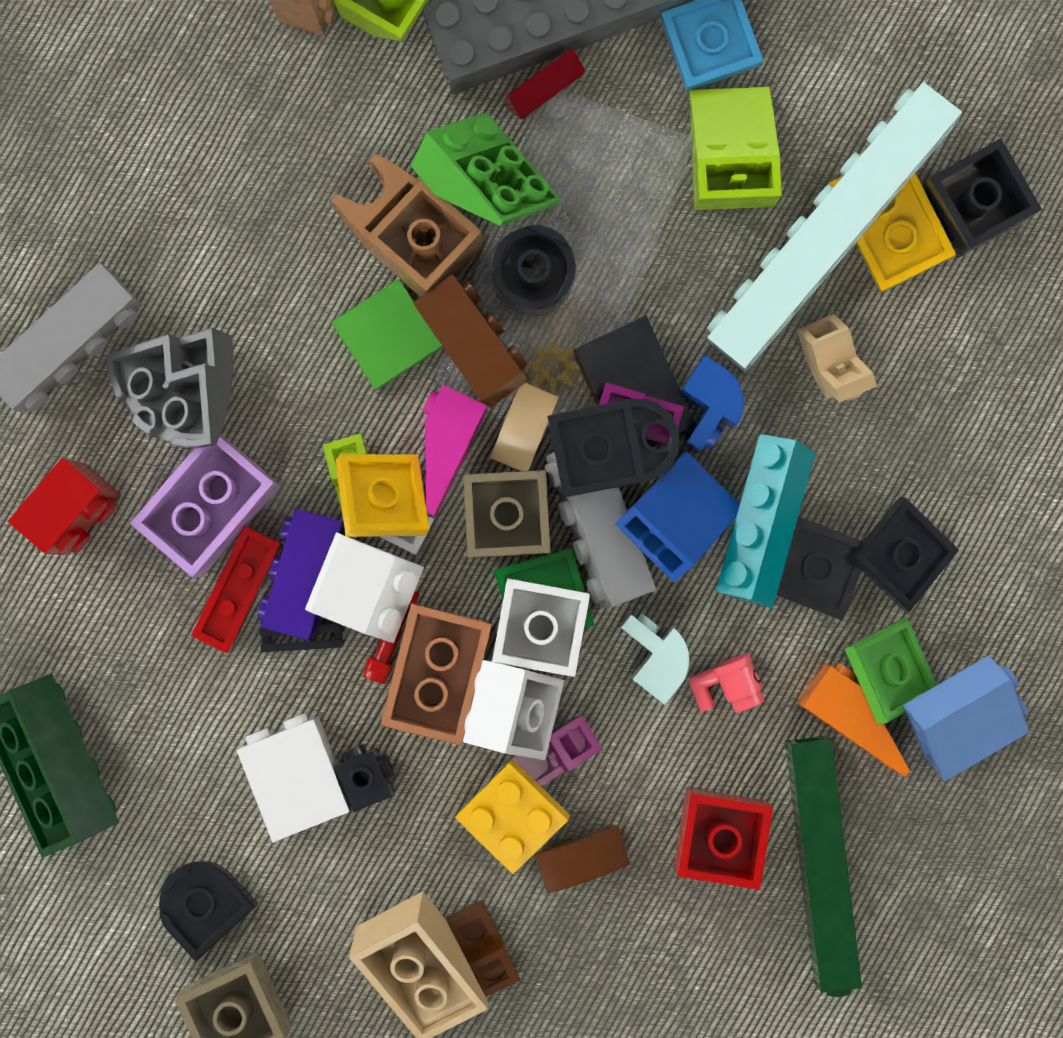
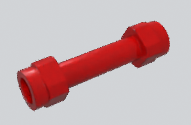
[363,591,420,684]

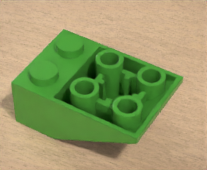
[411,112,561,226]

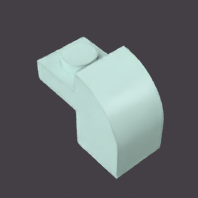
[619,613,689,705]

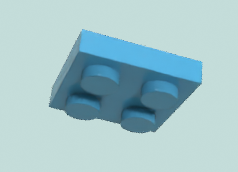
[660,0,763,92]

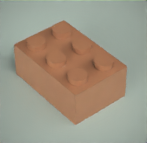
[381,603,493,746]

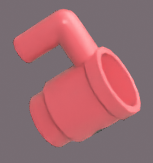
[689,653,765,713]

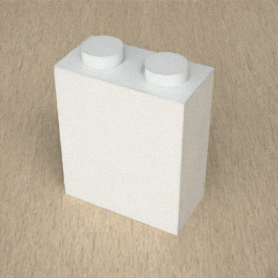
[237,713,352,843]

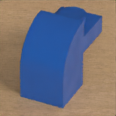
[681,356,744,453]

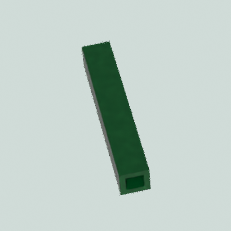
[785,736,862,997]

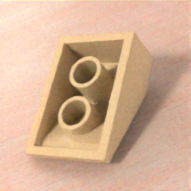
[349,891,489,1038]

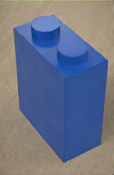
[615,451,740,582]

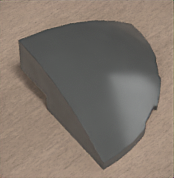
[106,328,233,448]

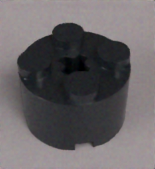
[492,225,576,316]

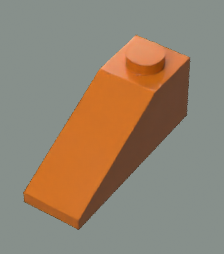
[797,663,910,777]

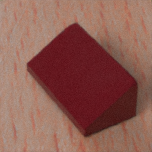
[503,49,586,119]

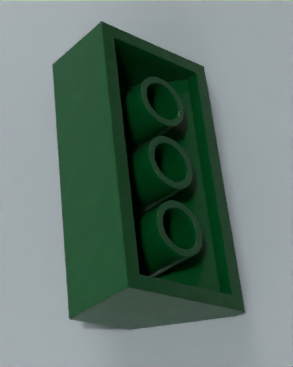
[0,673,119,858]

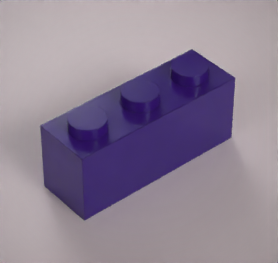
[258,508,345,642]

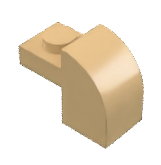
[797,314,877,403]

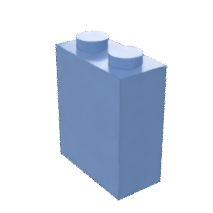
[903,655,1029,782]

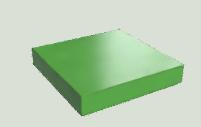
[331,279,443,391]
[844,618,937,725]

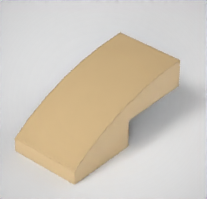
[490,383,559,471]

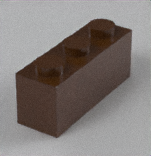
[413,274,530,408]

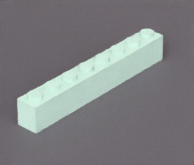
[707,82,962,373]

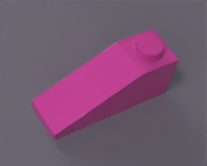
[422,385,488,517]

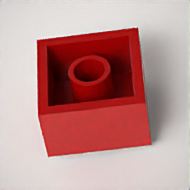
[7,457,121,555]
[673,787,773,890]

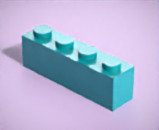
[716,434,816,609]

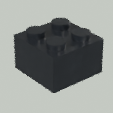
[922,138,1042,259]

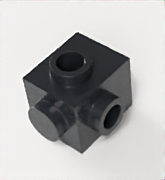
[335,744,395,813]

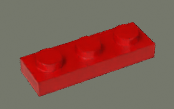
[191,526,283,654]

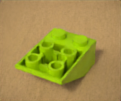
[689,87,782,210]

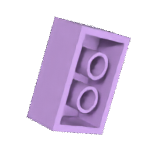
[130,434,281,577]

